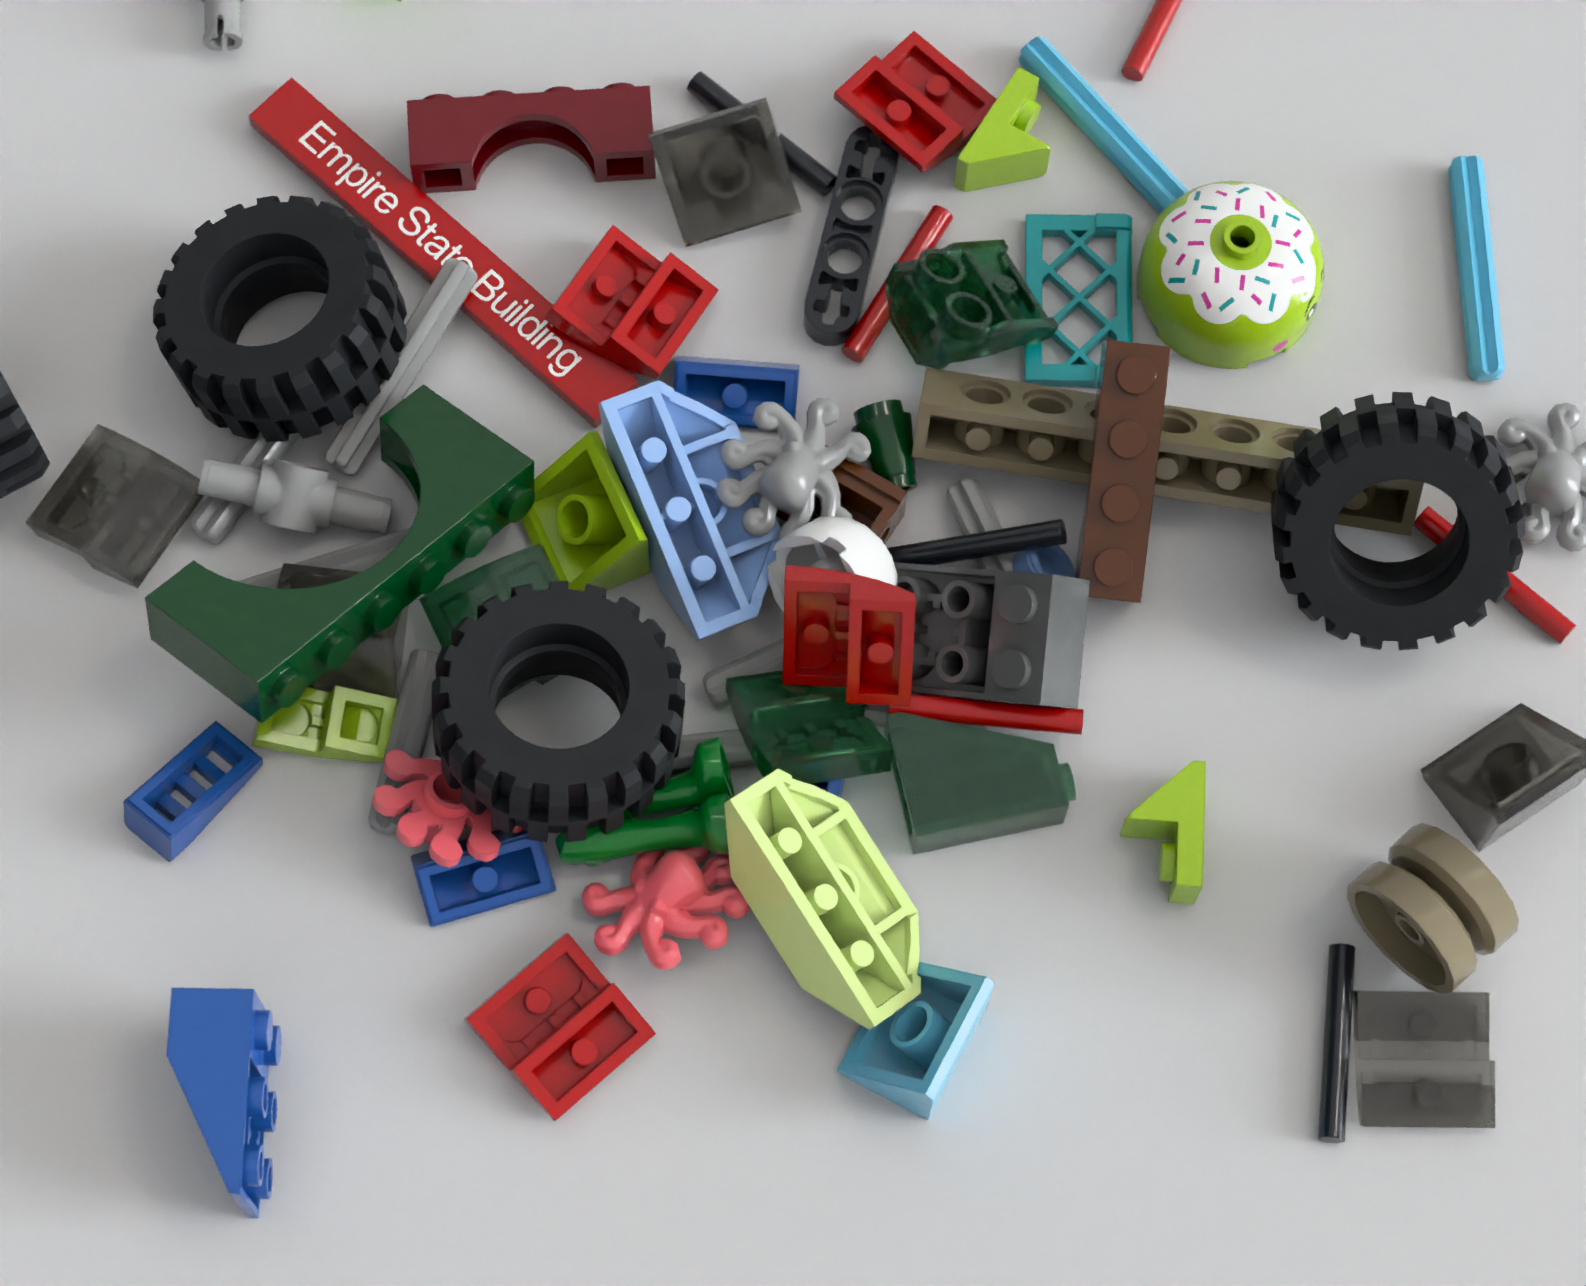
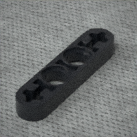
[804,125,899,346]

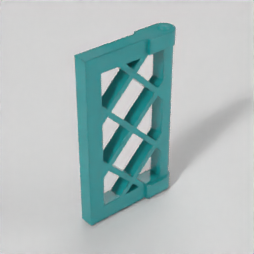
[1024,213,1132,389]

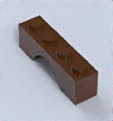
[1075,340,1171,603]

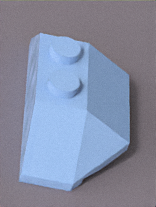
[598,380,781,641]

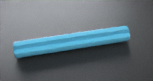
[1018,36,1188,214]
[1448,155,1505,381]

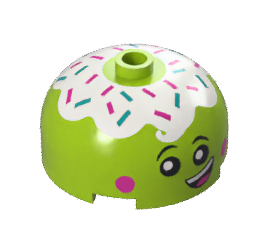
[1136,181,1324,369]

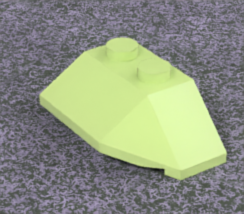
[724,769,921,1030]

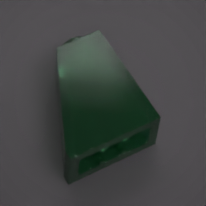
[884,712,1076,855]

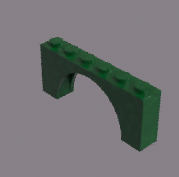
[145,384,535,724]

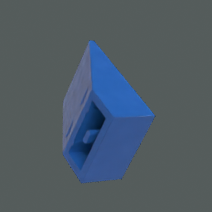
[166,988,282,1218]

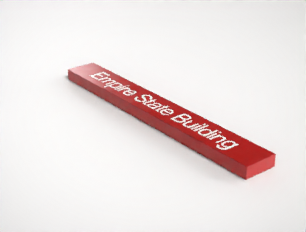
[248,77,638,429]

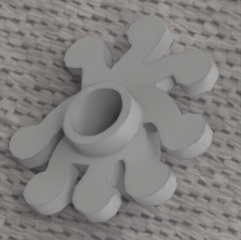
[715,398,871,541]
[1498,403,1586,551]

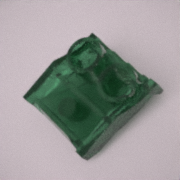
[885,239,1059,369]

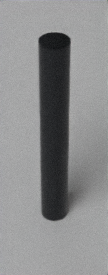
[687,71,837,197]
[887,519,1067,565]
[1318,943,1355,1143]

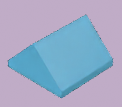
[837,962,994,1120]

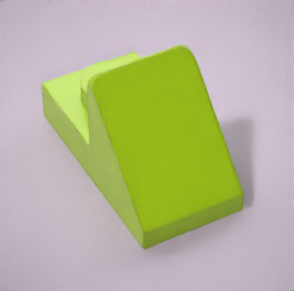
[954,67,1051,192]
[1119,760,1206,904]

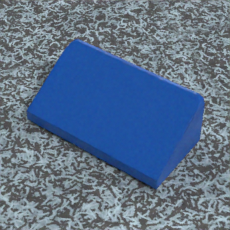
[673,356,800,430]
[411,829,556,928]

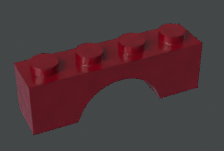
[407,83,656,193]

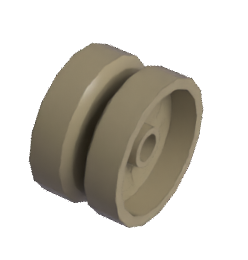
[1347,823,1519,994]

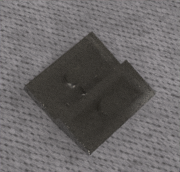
[25,424,204,589]
[1353,990,1495,1128]

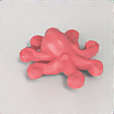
[371,749,525,868]
[582,847,750,970]

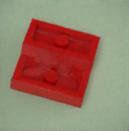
[834,31,997,173]
[543,225,719,379]
[783,565,916,706]
[464,933,656,1121]

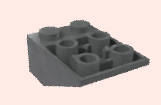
[894,562,1090,708]

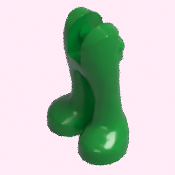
[555,737,735,866]

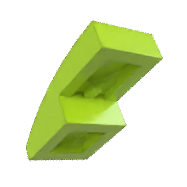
[251,685,398,763]

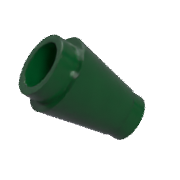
[851,399,918,492]

